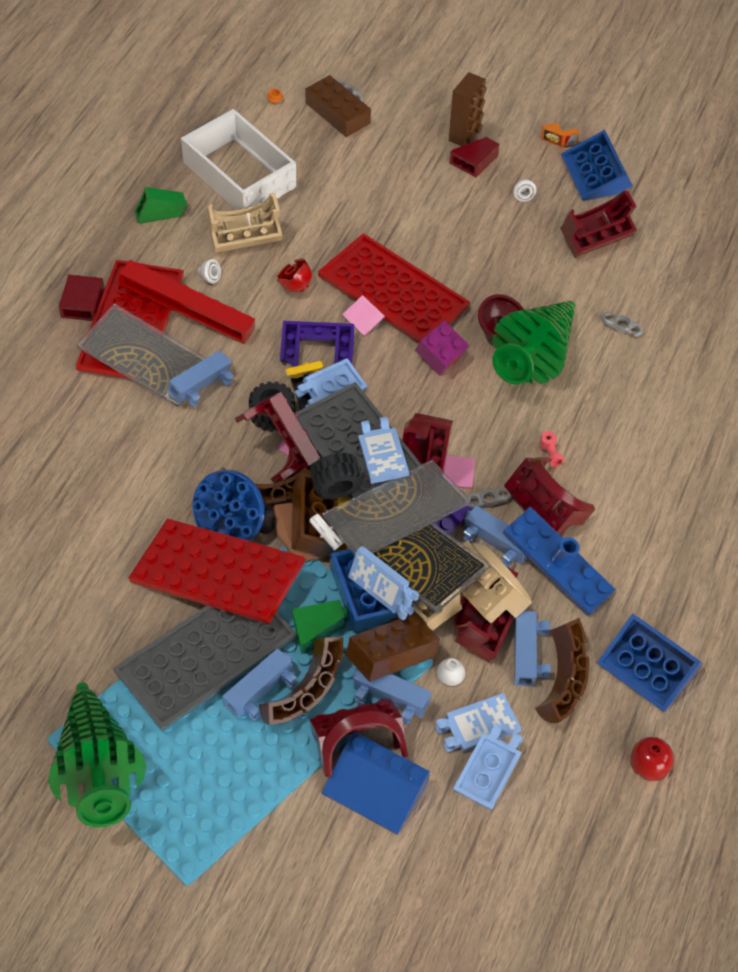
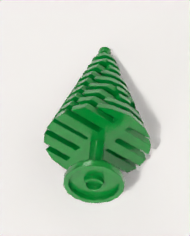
[492,301,575,385]
[48,682,147,828]

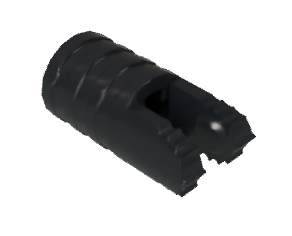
[260,501,275,534]

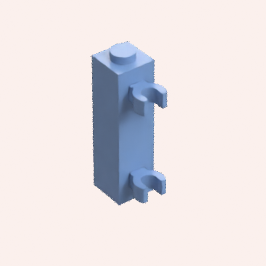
[167,350,234,407]
[463,505,528,567]
[514,610,551,687]
[222,648,297,721]
[352,668,432,725]

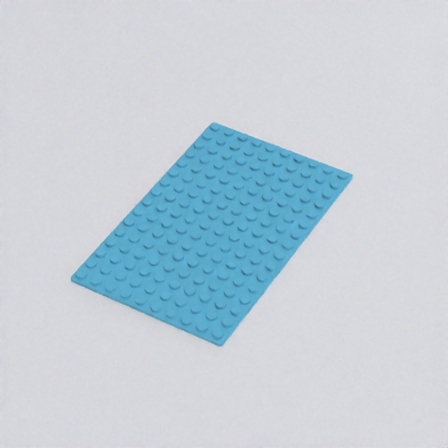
[47,546,433,886]

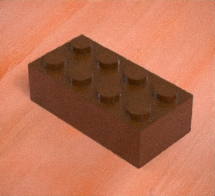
[448,72,487,146]
[305,75,371,137]
[291,472,338,558]
[346,613,440,682]

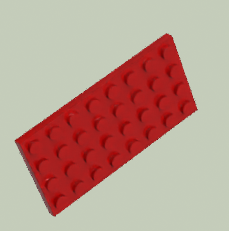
[318,233,470,343]
[76,260,184,380]
[128,518,306,624]

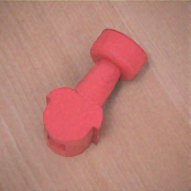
[539,431,564,467]

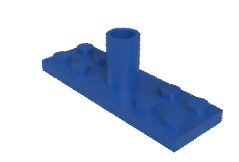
[503,507,616,616]

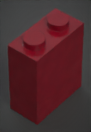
[59,274,105,321]

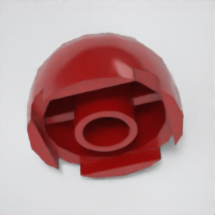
[277,258,312,292]
[630,737,674,781]

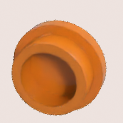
[267,88,283,103]

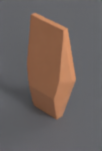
[273,503,323,561]

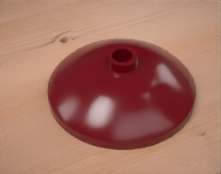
[478,294,524,340]

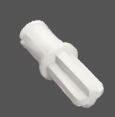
[309,514,344,551]

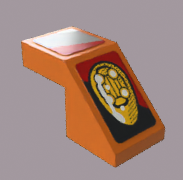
[541,122,579,148]

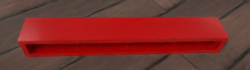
[119,260,255,344]

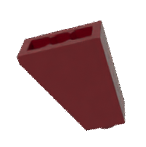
[449,137,500,178]

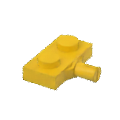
[286,360,325,378]

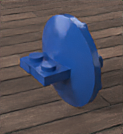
[192,469,264,541]

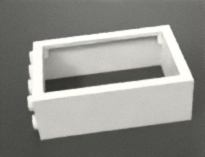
[181,109,296,210]

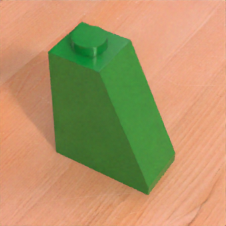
[135,187,187,224]
[292,600,348,654]

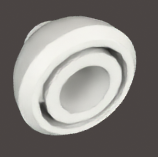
[513,179,537,202]
[198,259,221,284]
[437,658,465,686]

